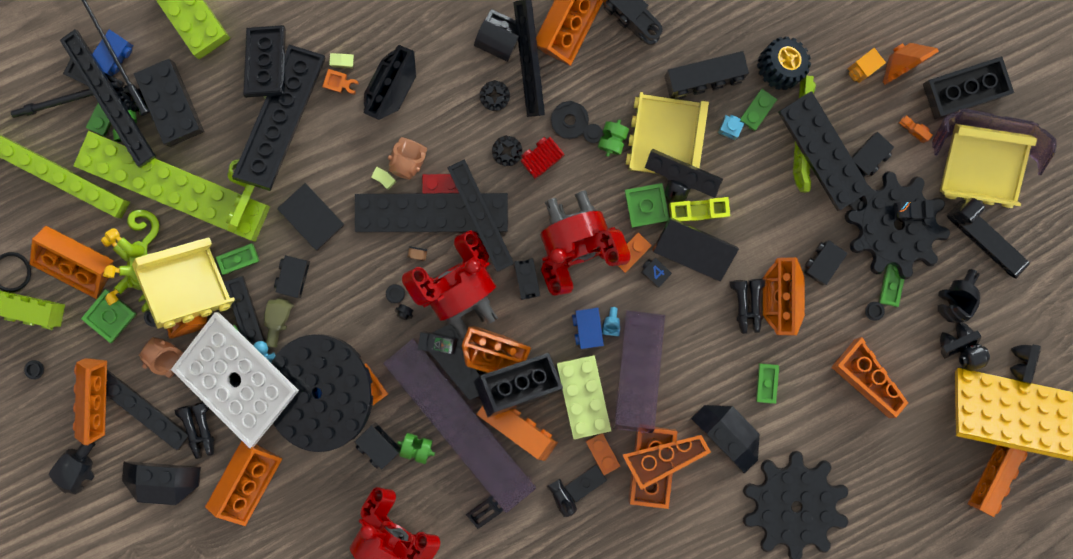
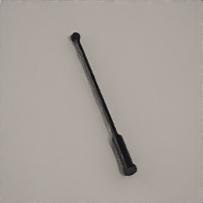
[82,0,150,116]

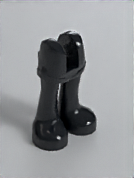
[729,279,766,334]
[174,402,215,459]

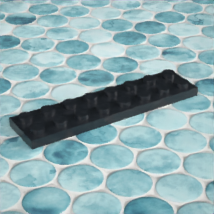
[232,44,325,191]
[355,193,508,232]

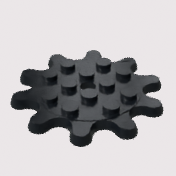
[845,171,950,280]
[743,451,849,559]

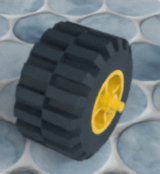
[757,36,811,90]

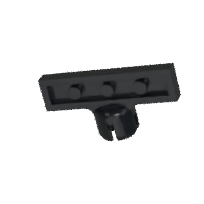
[645,149,723,202]

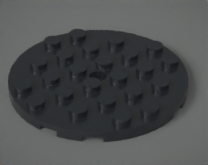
[271,334,373,452]

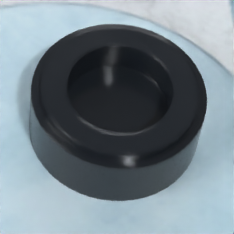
[386,284,405,303]

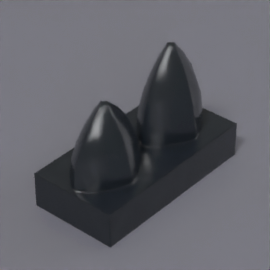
[940,322,981,359]
[1010,344,1041,384]

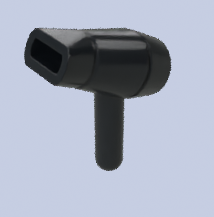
[547,479,577,517]

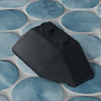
[363,45,416,120]
[691,405,760,474]
[122,461,201,505]

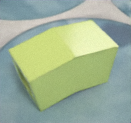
[329,53,354,69]
[371,167,396,190]

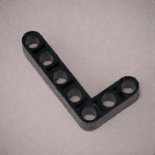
[947,198,1030,279]

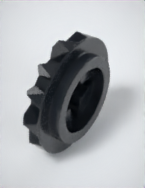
[479,80,510,111]
[116,85,146,111]
[492,135,522,166]

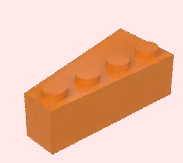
[831,337,908,418]
[476,406,558,461]
[623,435,711,490]

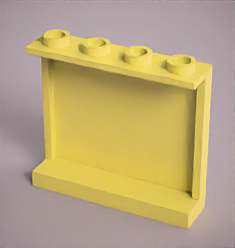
[625,92,709,174]
[940,124,1037,208]
[132,237,235,329]

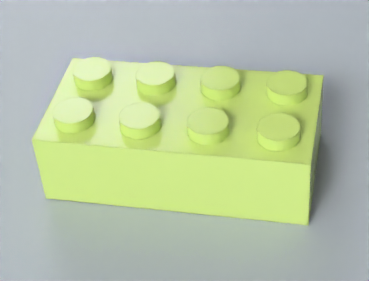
[557,355,611,439]

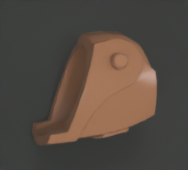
[388,137,427,180]
[139,337,183,378]

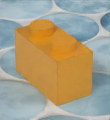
[847,48,886,83]

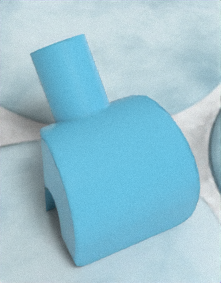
[602,307,620,336]

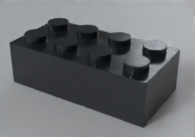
[664,51,749,100]
[923,56,1014,120]
[134,59,204,147]
[474,353,563,418]

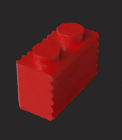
[520,137,565,180]

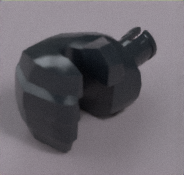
[938,269,981,323]
[49,442,96,494]

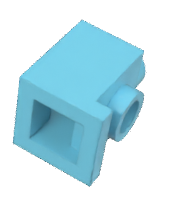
[718,115,744,140]

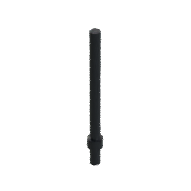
[11,81,120,118]

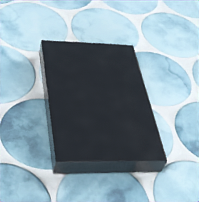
[277,183,345,251]

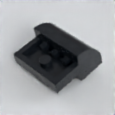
[474,9,519,62]

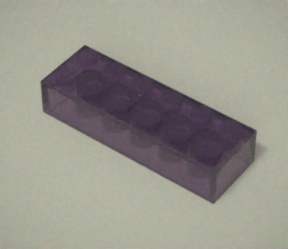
[613,310,665,433]

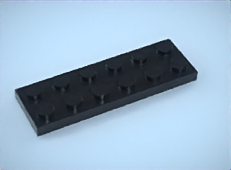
[778,91,871,211]

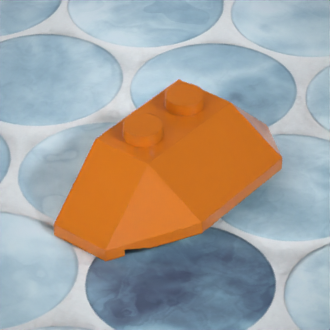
[763,257,805,335]
[462,326,531,373]

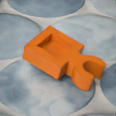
[322,69,359,95]
[899,116,933,143]

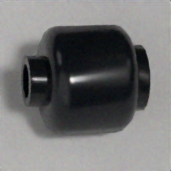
[959,344,990,371]

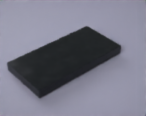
[243,25,286,98]
[652,217,739,282]

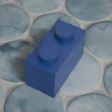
[92,29,134,77]
[572,308,604,349]

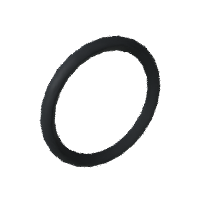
[0,252,31,292]

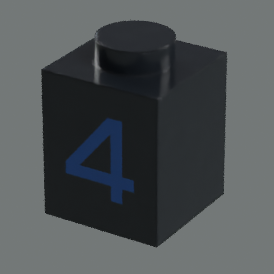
[641,258,672,288]

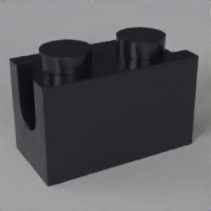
[852,132,894,177]
[804,240,848,286]
[274,255,310,298]
[514,258,540,300]

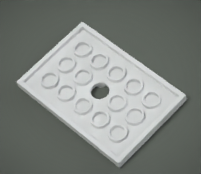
[171,312,299,448]

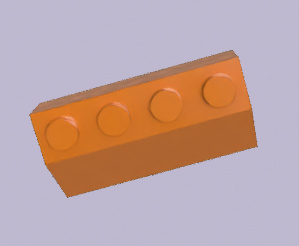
[536,0,603,66]
[30,226,114,299]
[73,358,107,445]
[205,440,282,526]
[968,445,1028,517]

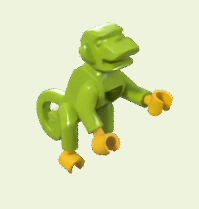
[101,210,159,313]

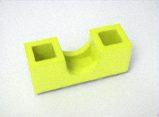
[668,197,730,222]

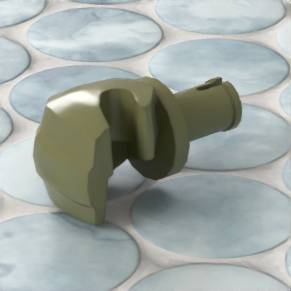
[264,298,294,348]

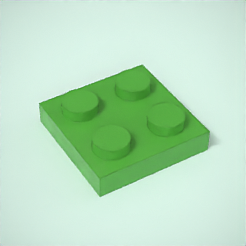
[624,183,669,228]
[81,289,137,343]

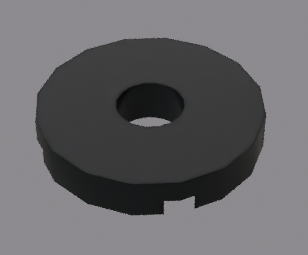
[551,101,589,140]

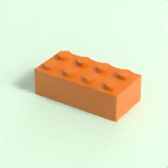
[628,425,677,509]

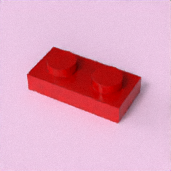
[422,174,459,194]

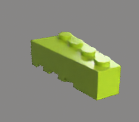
[0,291,66,330]

